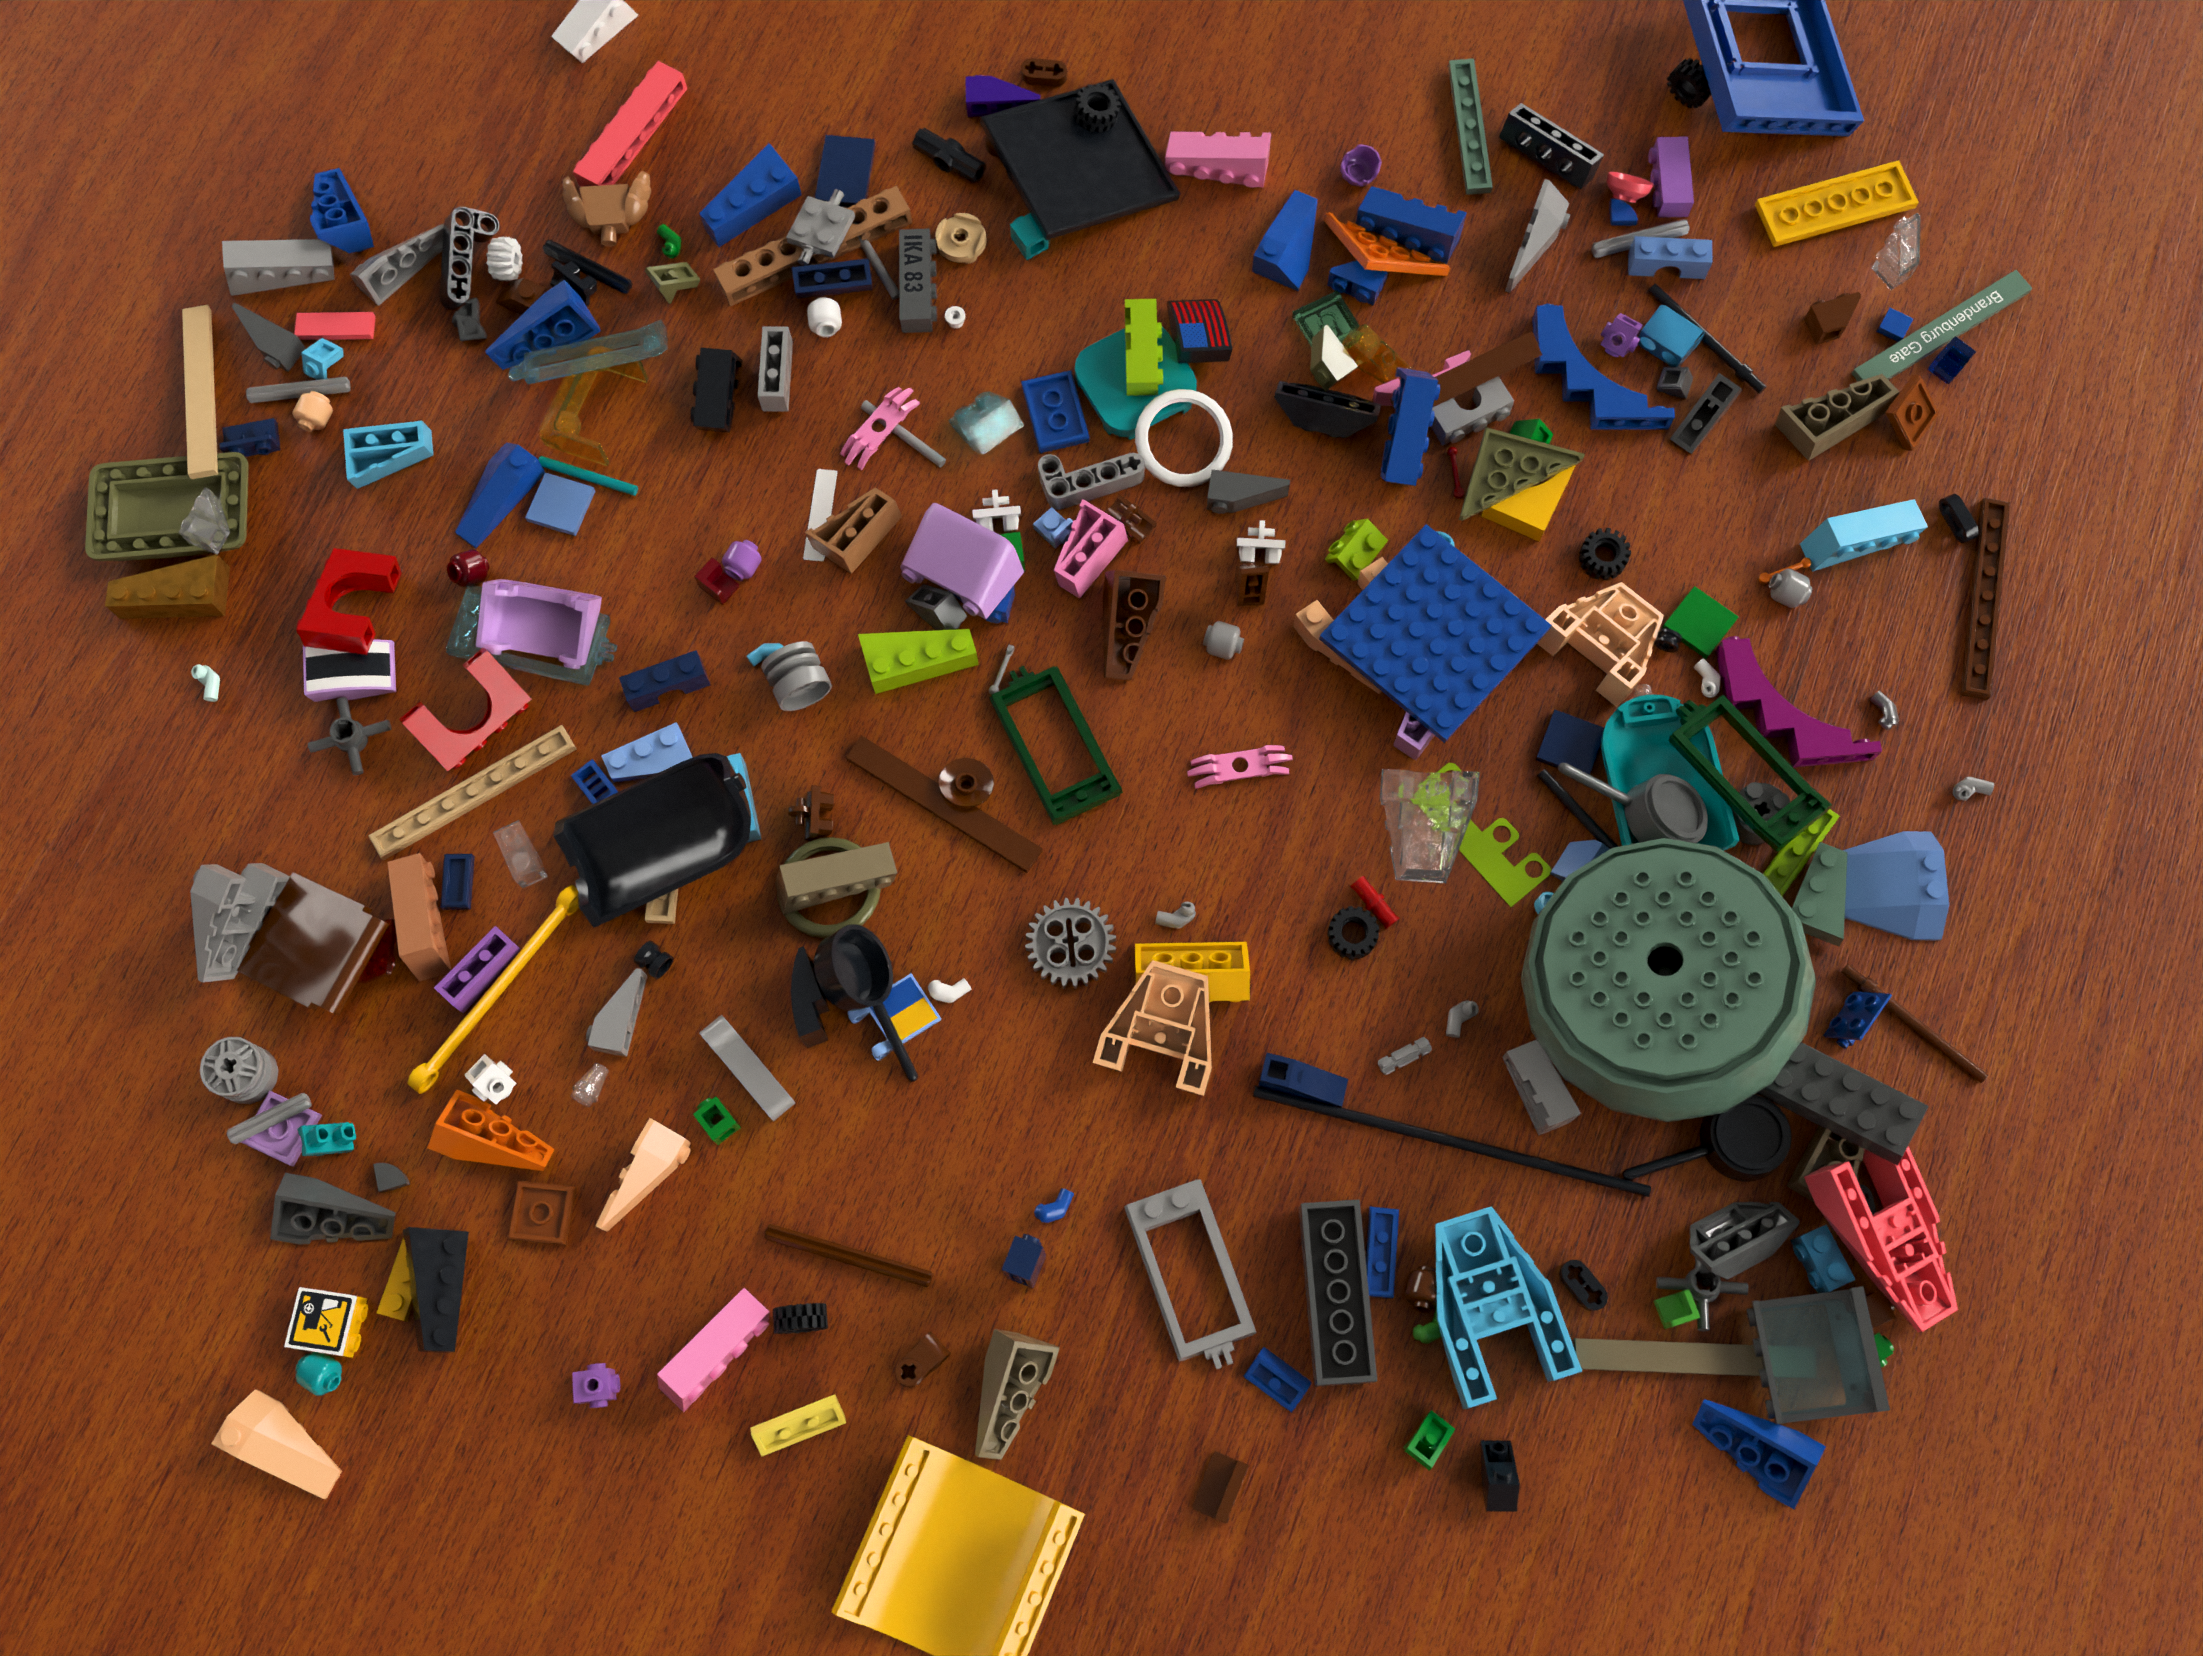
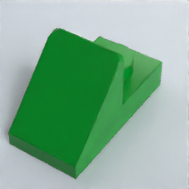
[1403,1410,1455,1471]

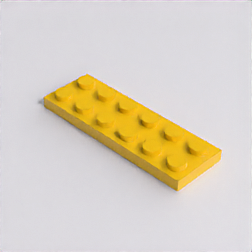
[1755,160,1919,247]

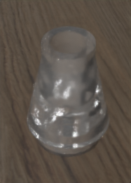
[570,1063,609,1107]

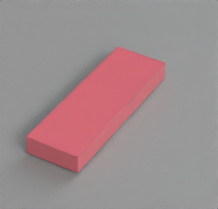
[294,312,376,340]

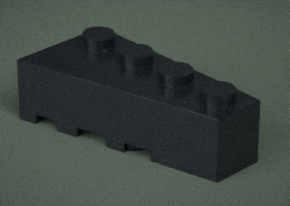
[403,1227,469,1353]

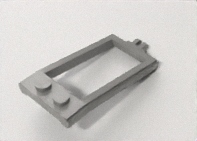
[1124,1179,1256,1370]

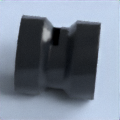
[634,940,674,979]

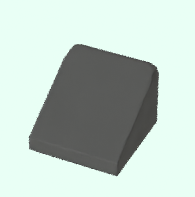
[1656,367,1693,399]

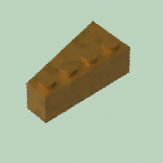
[105,554,230,619]

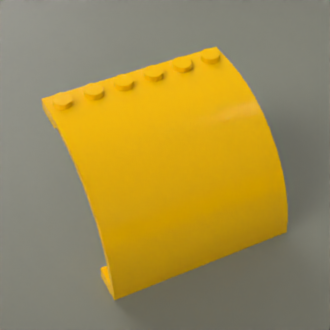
[831,1435,1085,1656]

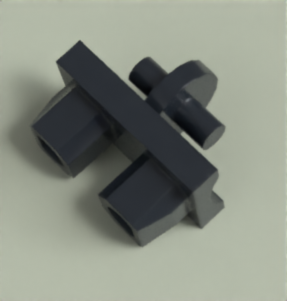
[550,261,597,307]

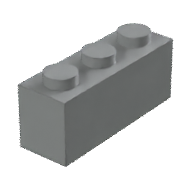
[758,327,793,411]

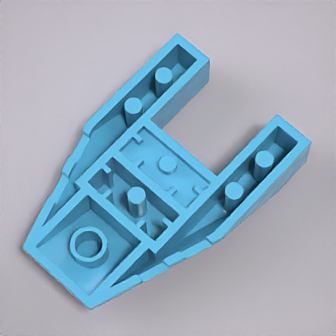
[1435,1206,1582,1410]

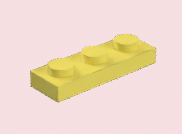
[750,1394,846,1456]

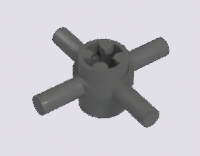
[308,697,392,775]
[1656,1257,1748,1331]

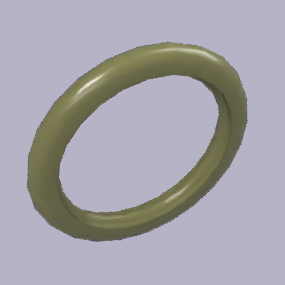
[777,837,881,938]

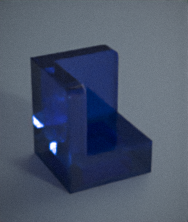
[1928,336,1977,384]

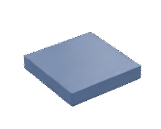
[525,472,595,536]

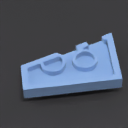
[601,722,693,782]

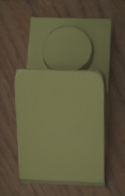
[645,262,701,304]

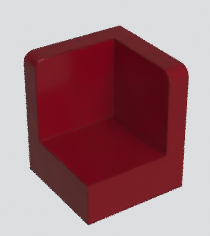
[694,558,739,605]

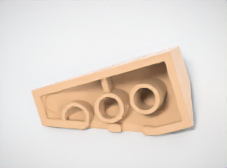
[596,1118,691,1232]

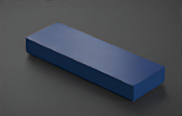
[1366,1206,1399,1299]

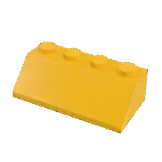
[1135,942,1250,1002]

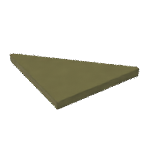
[1459,427,1585,521]

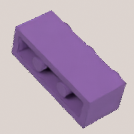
[1649,137,1694,217]
[434,926,521,1013]

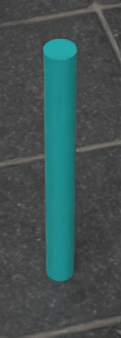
[538,456,638,496]

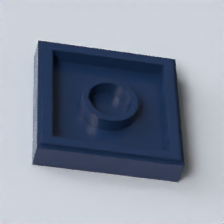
[1535,709,1604,775]

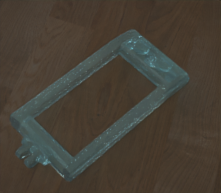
[509,319,668,384]
[446,585,618,686]

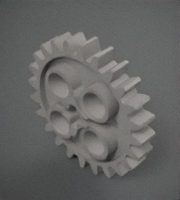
[1025,898,1116,989]

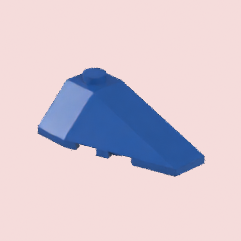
[310,168,374,253]
[1252,190,1318,291]
[486,280,601,370]
[455,442,545,549]
[1692,1399,1826,1509]

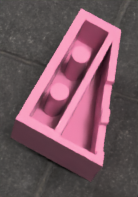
[1054,499,1128,599]

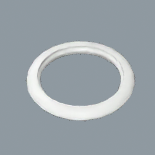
[1135,389,1233,487]

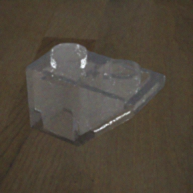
[178,487,230,554]
[493,820,548,888]

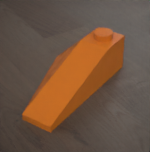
[427,1089,555,1171]

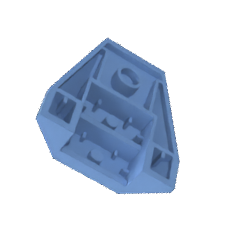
[1843,831,1949,940]

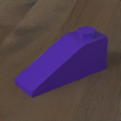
[965,75,1041,117]

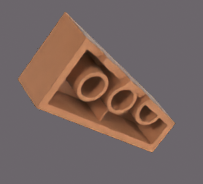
[387,853,451,982]

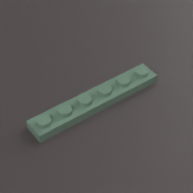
[1448,59,1493,195]

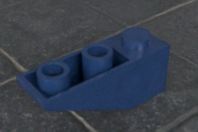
[1258,1053,1348,1107]

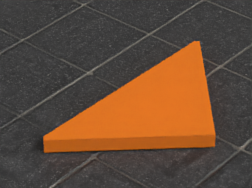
[1323,212,1451,276]

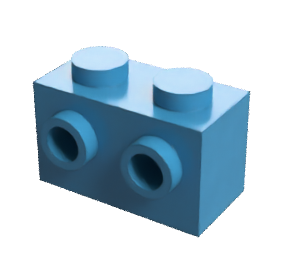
[1790,1225,1856,1293]

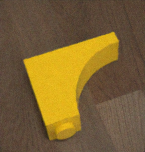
[1481,465,1575,542]

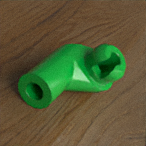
[657,224,681,258]

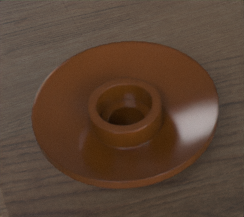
[939,758,994,808]

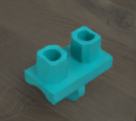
[297,1122,356,1156]

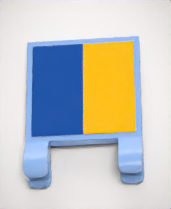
[848,973,942,1061]

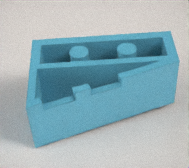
[343,421,433,489]

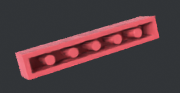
[573,61,687,187]

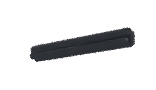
[543,240,633,294]

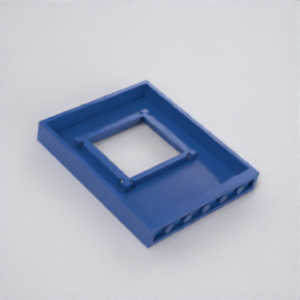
[1683,0,1864,136]

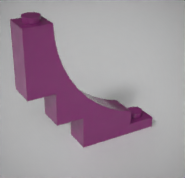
[1715,636,1882,767]

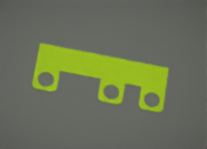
[1409,763,1551,907]

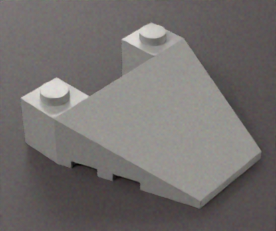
[190,863,290,983]

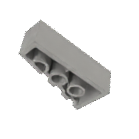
[222,239,335,296]

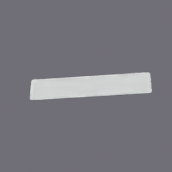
[803,469,837,561]

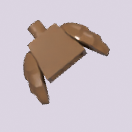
[562,171,651,246]

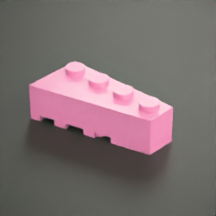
[1165,132,1271,188]
[657,1288,769,1412]

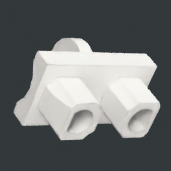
[972,489,1021,532]
[1236,520,1285,564]

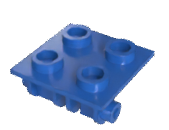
[1823,992,1892,1049]

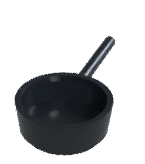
[813,924,918,1082]
[1623,1095,1792,1182]

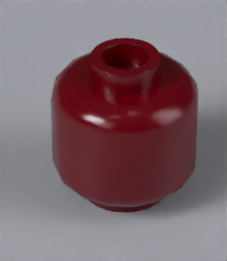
[447,550,489,587]

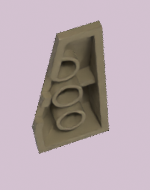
[975,1329,1060,1460]

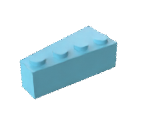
[1800,499,1928,572]

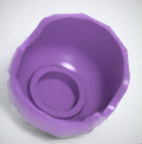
[1340,144,1382,187]

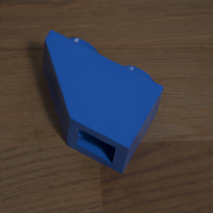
[1327,260,1388,305]

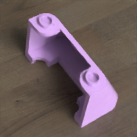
[900,503,1024,619]
[476,579,602,669]

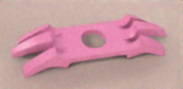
[840,387,920,470]
[1187,745,1293,789]

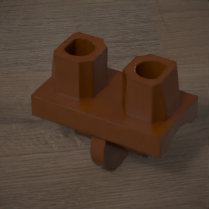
[1105,495,1157,544]
[788,785,834,841]

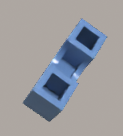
[1628,236,1713,279]

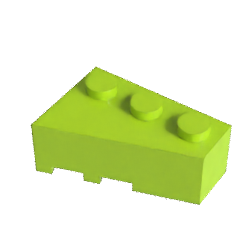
[1125,299,1163,396]

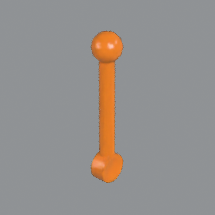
[1758,558,1812,584]

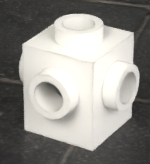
[464,1054,517,1104]

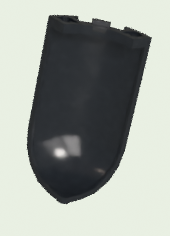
[553,753,751,928]

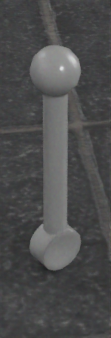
[989,644,1015,695]

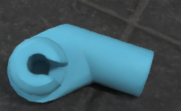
[746,643,784,666]

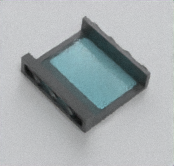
[1746,1287,1890,1424]

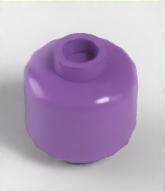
[722,540,761,581]

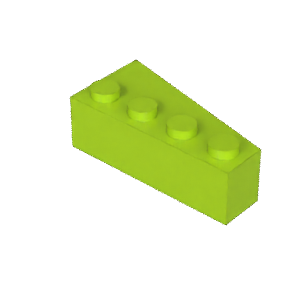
[858,629,979,694]

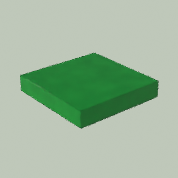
[1662,586,1739,659]

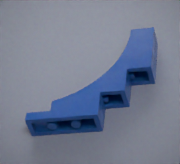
[1532,304,1675,430]

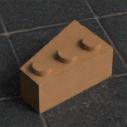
[805,487,902,574]

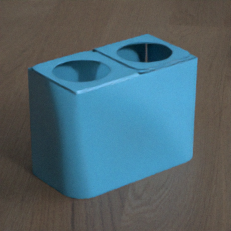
[1638,305,1705,367]

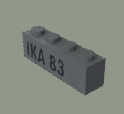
[899,228,937,333]

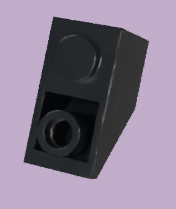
[1480,1440,1520,1512]

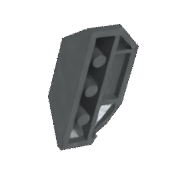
[1689,1202,1800,1279]

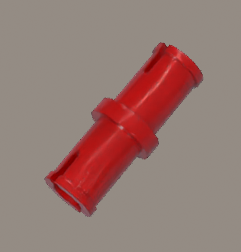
[1350,876,1400,929]

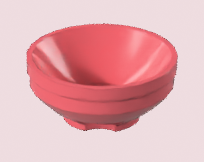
[1606,172,1653,203]

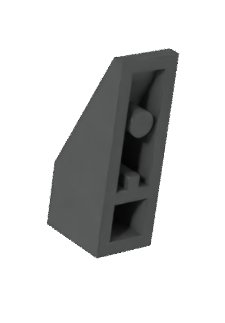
[232,302,306,372]
[1670,373,1742,454]
[1207,470,1290,514]

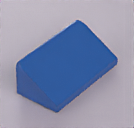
[1243,1347,1312,1412]

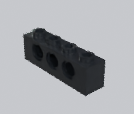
[1499,103,1604,189]

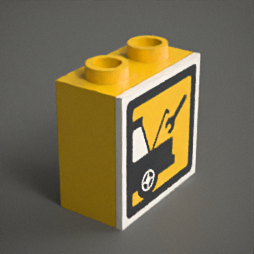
[284,1287,368,1358]

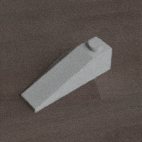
[1505,179,1571,293]
[350,224,444,306]

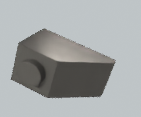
[905,584,968,630]

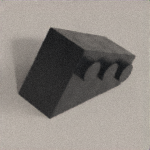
[690,347,743,433]

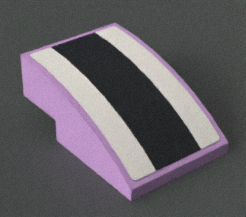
[303,639,396,702]

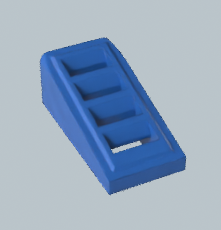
[571,759,619,804]

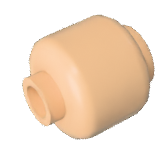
[292,391,333,432]

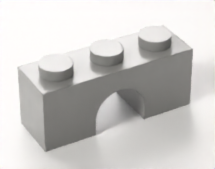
[1431,376,1514,446]

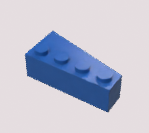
[1380,367,1440,486]

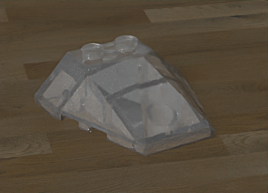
[1380,769,1480,883]

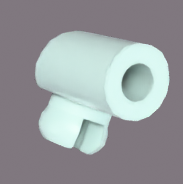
[191,664,220,702]

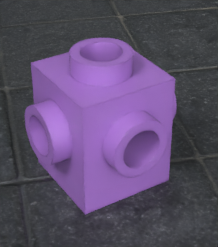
[1601,313,1643,357]
[572,1363,620,1408]

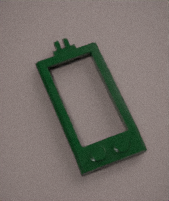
[989,665,1123,825]
[1668,695,1832,852]

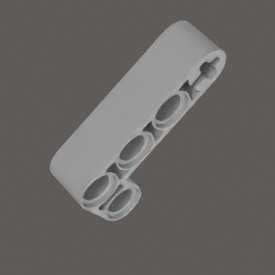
[1038,453,1145,510]
[699,1014,796,1122]

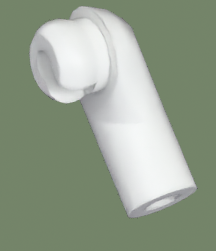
[1694,658,1721,697]

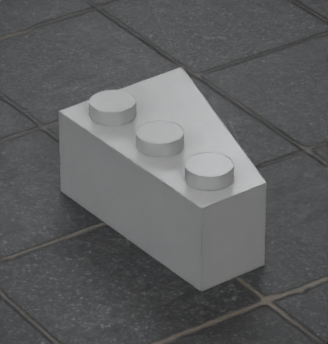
[1502,1039,1581,1136]

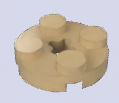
[935,213,987,264]

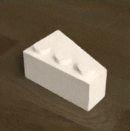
[551,0,638,63]

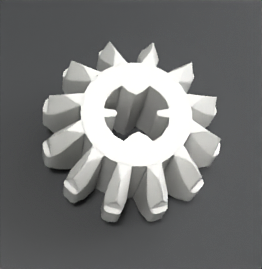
[486,237,523,281]

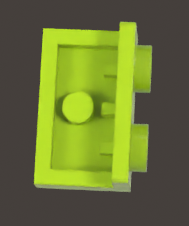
[1325,519,1388,580]

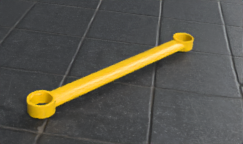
[407,885,579,1094]

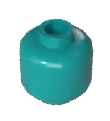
[295,1352,342,1396]

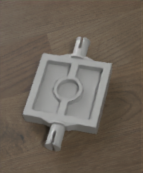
[786,189,855,266]

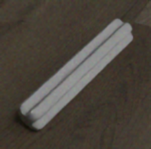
[226,1093,312,1144]

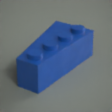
[699,143,802,247]
[1355,186,1467,264]

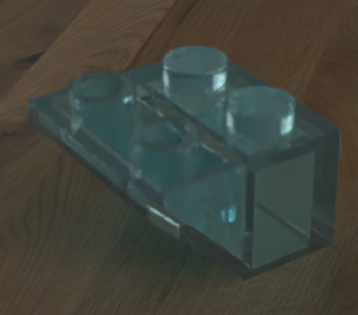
[948,391,1024,455]

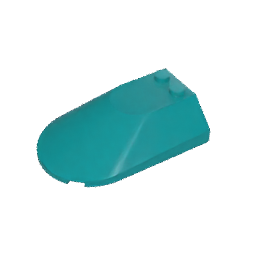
[1601,694,1739,851]

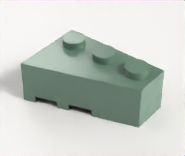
[1792,842,1847,946]

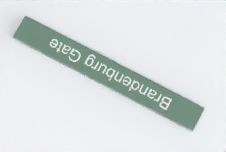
[1851,270,2033,381]

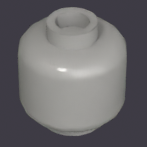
[1769,568,1812,608]
[1203,621,1244,660]

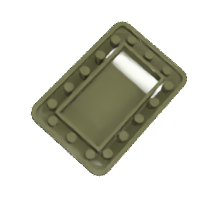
[85,452,249,561]

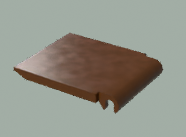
[237,872,389,1015]

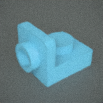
[301,338,344,380]

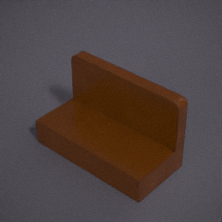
[1192,1452,1249,1524]

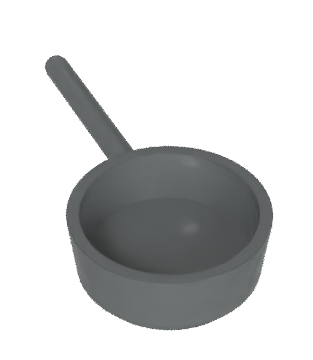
[1558,762,1708,843]

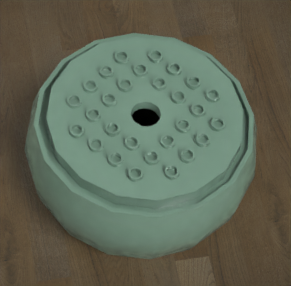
[1521,838,1816,1122]

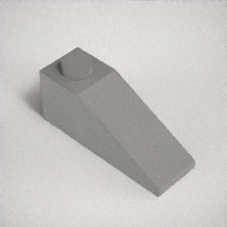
[586,968,648,1057]

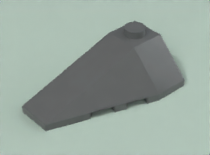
[270,1173,396,1244]

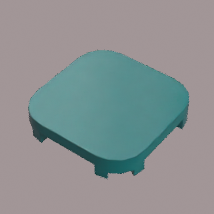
[1075,327,1197,440]

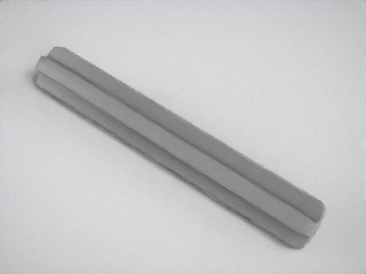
[1591,219,1690,258]
[246,377,351,403]

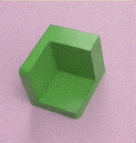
[1654,1289,1701,1329]

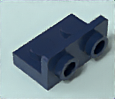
[219,418,280,457]

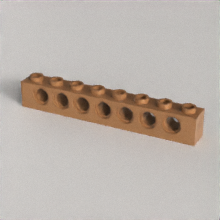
[713,186,912,306]

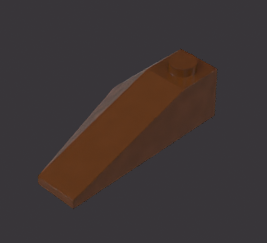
[1103,570,1166,680]

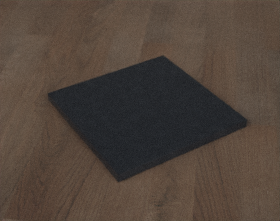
[980,79,1180,240]

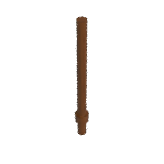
[1841,964,1988,1083]

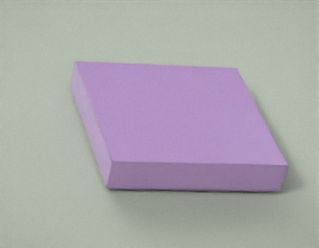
[241,1090,322,1167]

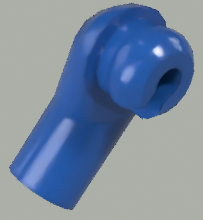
[1034,1188,1074,1223]

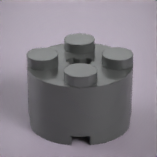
[1732,782,1790,845]

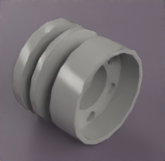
[761,641,832,711]
[200,1037,279,1104]

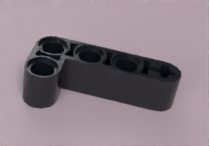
[439,207,500,310]

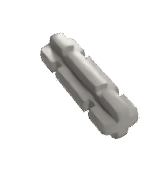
[1377,1037,1432,1075]

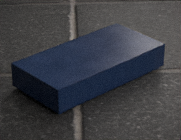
[440,854,475,910]

